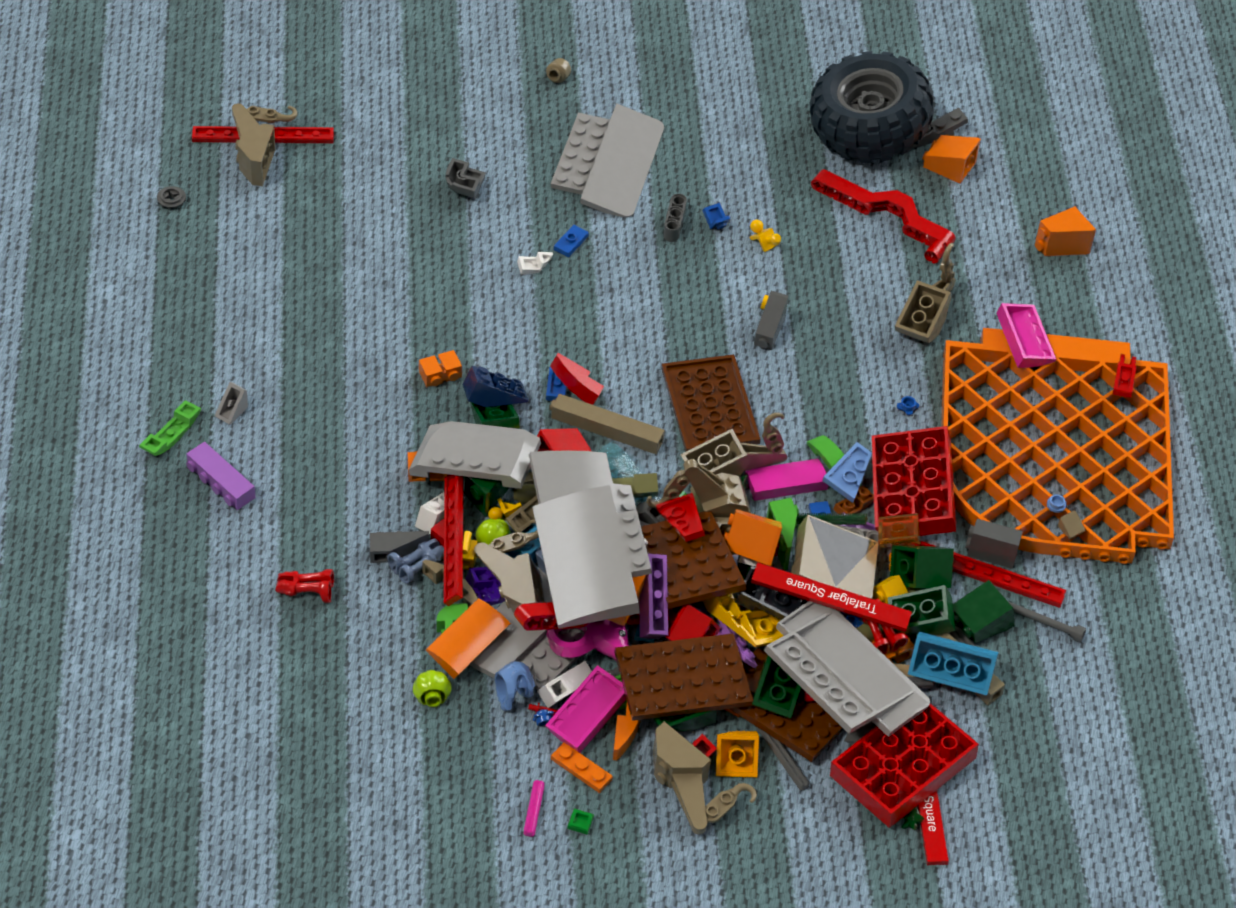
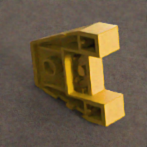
[703,594,784,647]

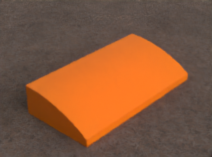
[426,598,511,679]

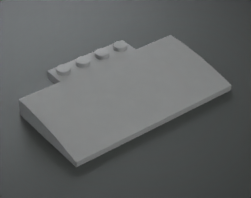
[529,451,636,513]
[532,485,652,629]

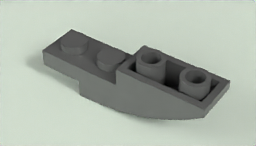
[912,108,968,148]

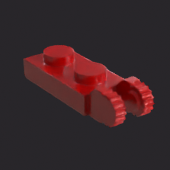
[1112,354,1137,398]

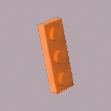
[551,742,613,793]

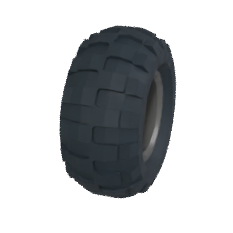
[809,51,934,163]

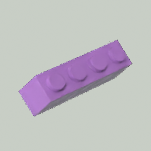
[186,442,255,510]
[639,554,668,639]

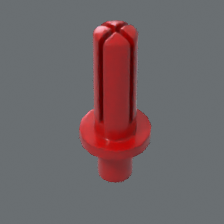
[528,703,558,716]

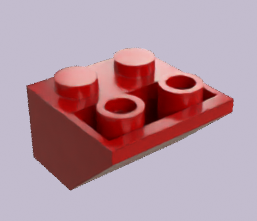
[665,604,720,641]

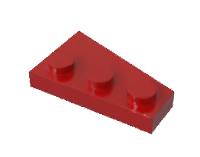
[655,493,705,542]

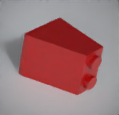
[537,428,592,452]

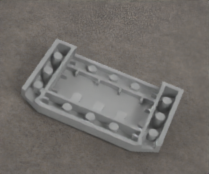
[409,421,541,489]

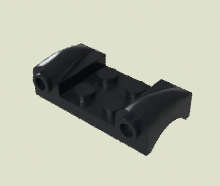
[735,566,809,620]

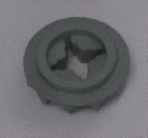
[157,186,186,209]

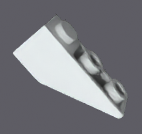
[415,492,465,534]
[537,661,592,708]

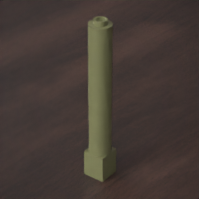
[513,473,658,504]

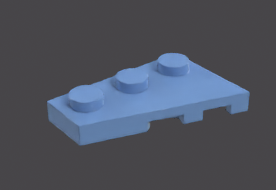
[822,442,872,503]

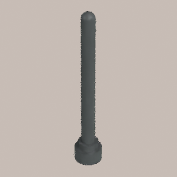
[1008,601,1086,643]

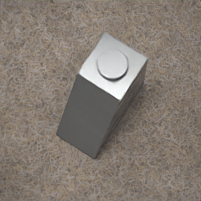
[754,290,788,350]

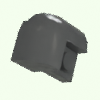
[445,158,486,199]

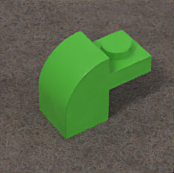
[437,603,468,634]

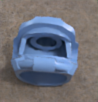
[495,661,536,711]

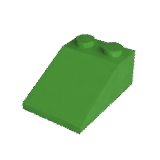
[766,498,799,571]

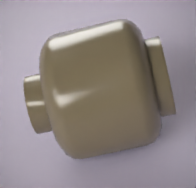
[546,58,571,83]

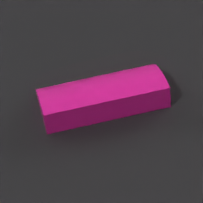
[996,303,1056,368]
[744,459,829,501]
[545,665,626,753]

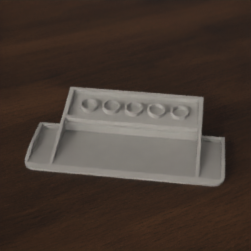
[551,103,664,217]
[469,568,585,690]
[764,601,930,737]

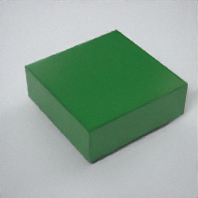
[567,809,594,835]

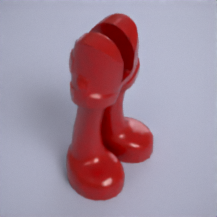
[275,569,334,603]
[862,598,909,654]

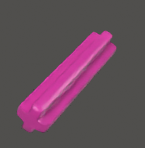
[523,780,545,837]

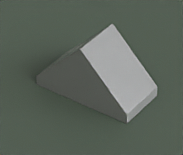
[215,382,248,425]

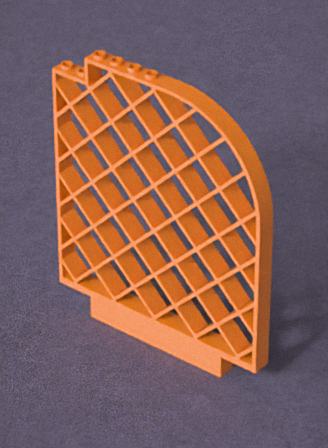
[941,327,1174,564]

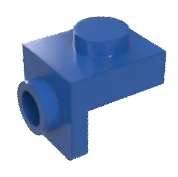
[702,203,731,229]

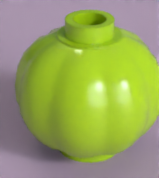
[475,519,511,545]
[412,670,452,707]

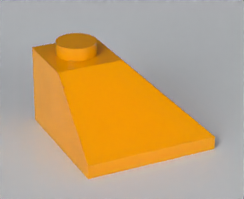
[716,731,759,777]

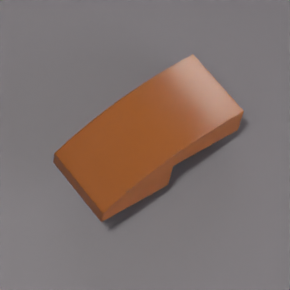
[833,486,874,516]

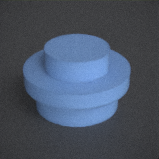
[1047,494,1067,513]

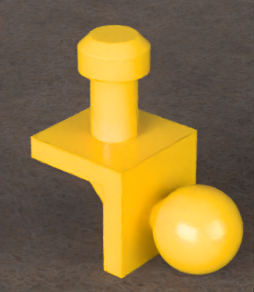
[749,219,781,252]
[488,498,522,520]

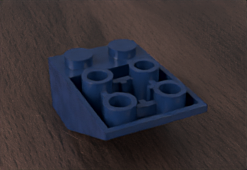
[462,366,528,407]

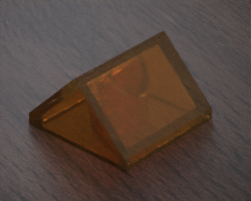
[878,513,921,548]

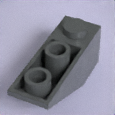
[370,531,429,563]

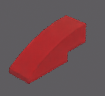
[550,353,604,405]

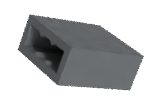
[965,519,1023,569]

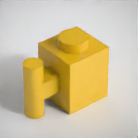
[463,531,478,570]
[872,575,908,604]

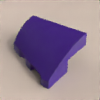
[465,567,505,606]

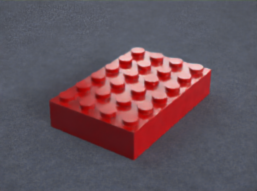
[871,426,956,540]
[830,703,979,828]

